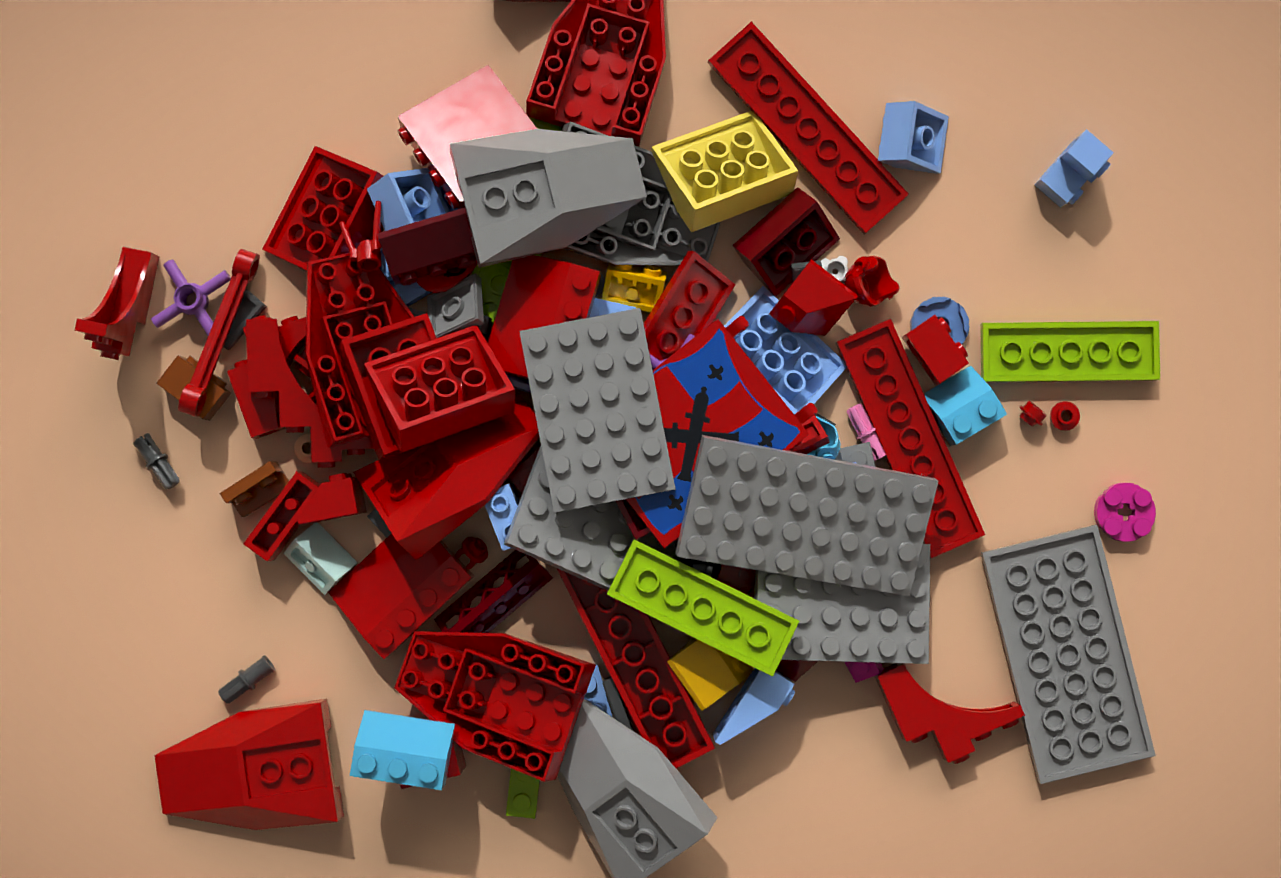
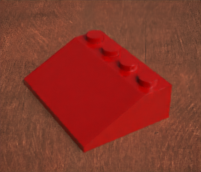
[262,146,383,272]
[488,255,601,380]
[337,313,436,461]
[364,325,515,453]
[328,534,474,659]

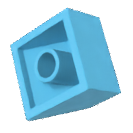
[924,366,1007,446]

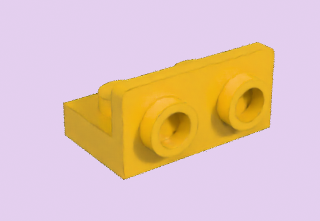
[602,263,667,312]

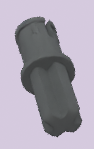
[133,433,180,489]
[218,655,275,704]

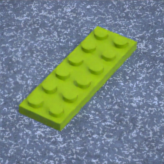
[980,321,1160,382]
[607,539,800,677]

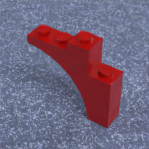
[74,247,160,360]
[227,315,306,439]
[875,663,1025,764]

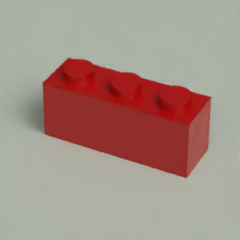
[243,471,320,562]

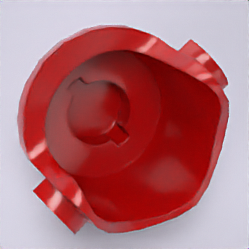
[844,256,900,307]

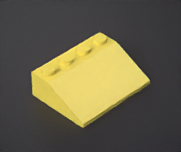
[651,111,798,233]

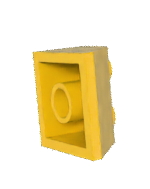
[667,637,754,711]

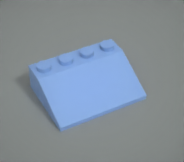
[724,286,846,415]

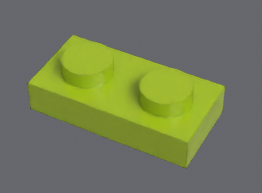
[506,768,540,819]

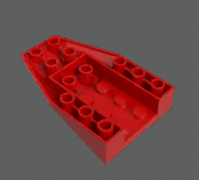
[526,0,666,147]
[306,253,414,448]
[353,393,539,560]
[394,631,596,782]
[154,698,344,830]

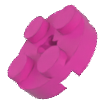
[1094,483,1156,542]

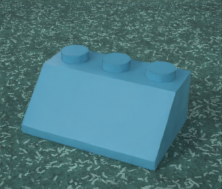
[350,710,455,790]

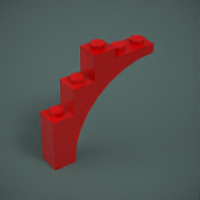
[246,319,374,468]

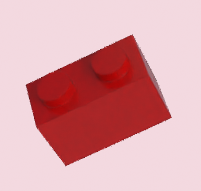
[902,315,969,385]

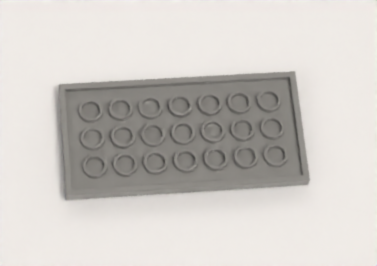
[675,435,939,596]
[981,525,1156,784]

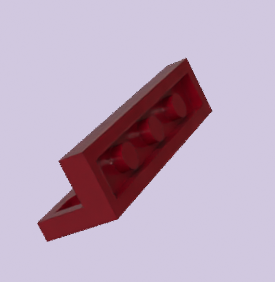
[434,550,553,633]

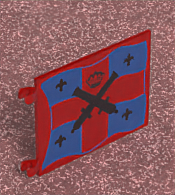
[626,316,818,548]

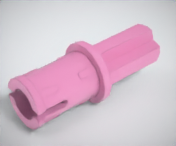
[847,404,886,461]

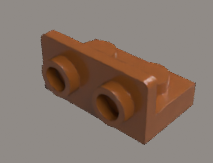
[219,461,289,517]

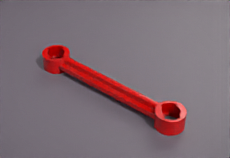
[178,249,260,417]

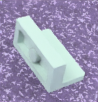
[283,522,357,595]

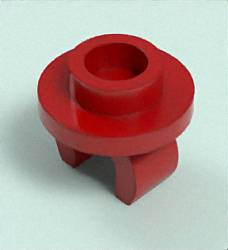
[455,537,488,569]

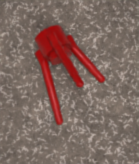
[339,201,383,271]

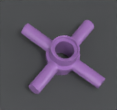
[151,259,231,336]

